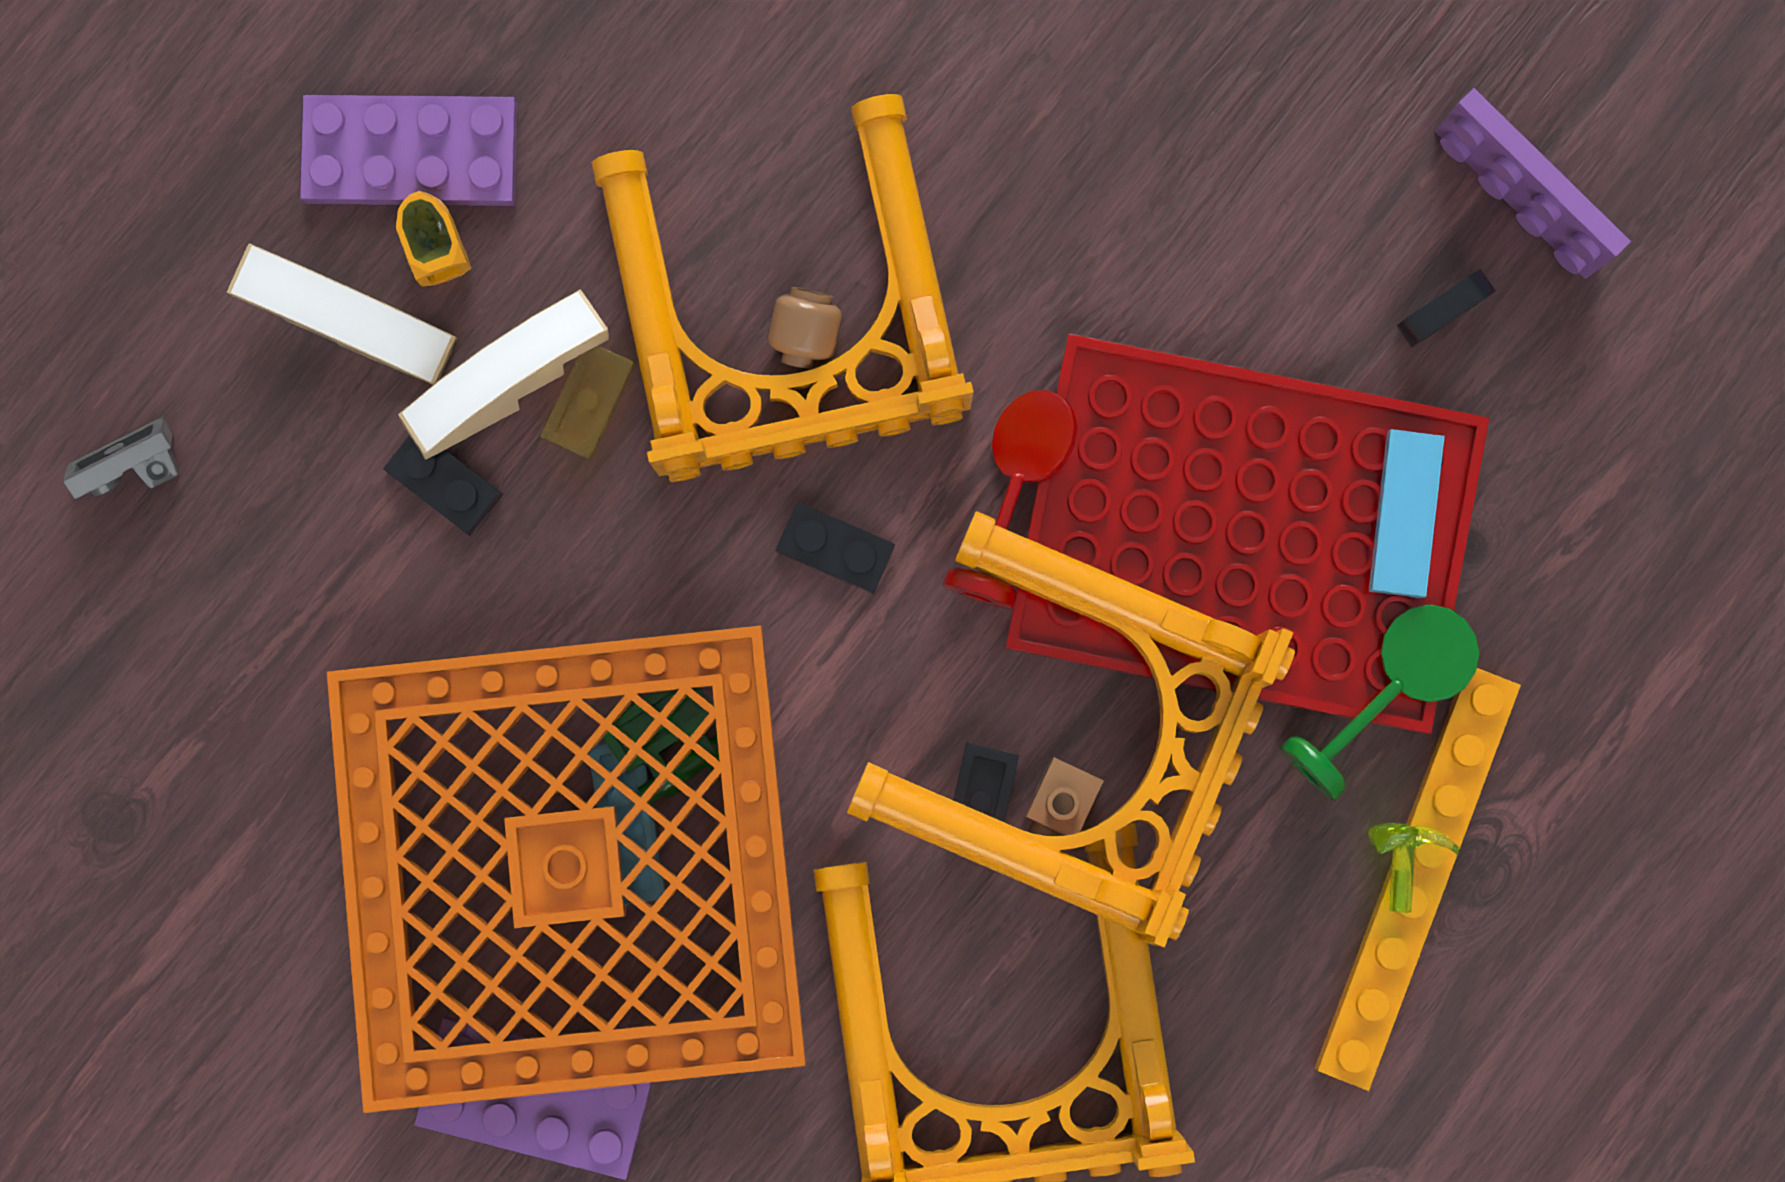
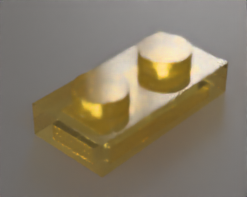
[540,346,636,461]

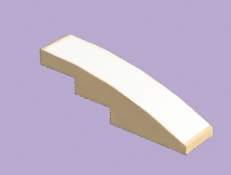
[227,243,457,385]
[398,289,609,460]

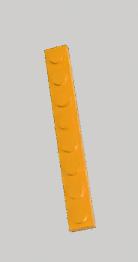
[1314,668,1521,1091]

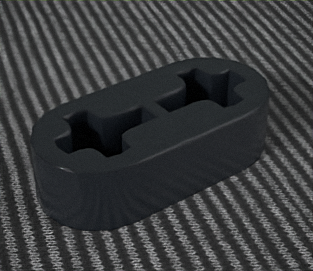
[1397,269,1496,348]

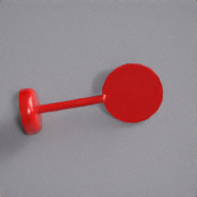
[942,390,1078,610]

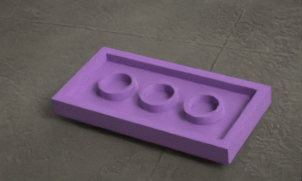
[1435,88,1631,279]
[300,95,518,206]
[414,1016,652,1180]

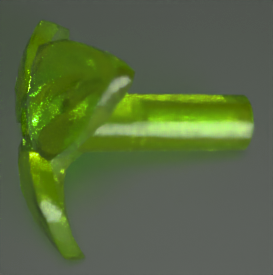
[1368,823,1459,913]

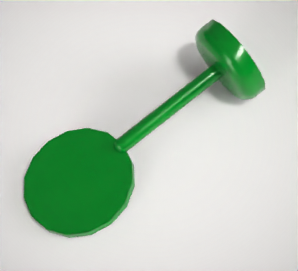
[1280,604,1479,802]

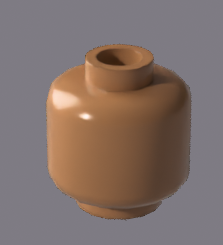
[767,287,842,369]

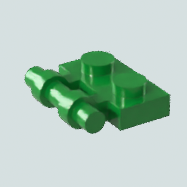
[603,688,720,805]

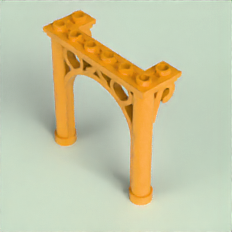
[591,94,974,482]
[847,511,1295,948]
[813,823,1195,1182]

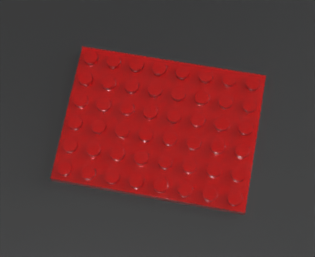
[1005,333,1490,734]

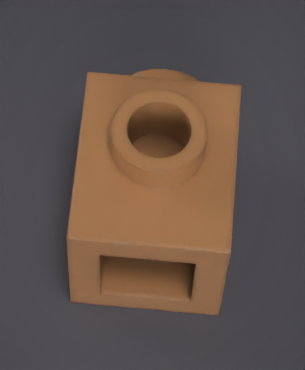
[1024,757,1103,836]

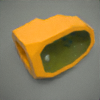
[396,191,471,287]

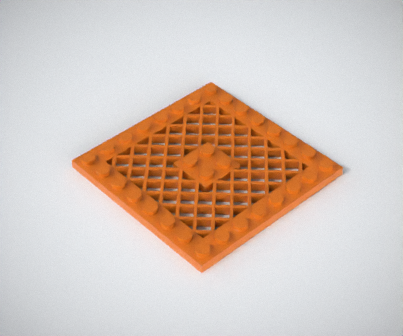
[327,626,806,1113]

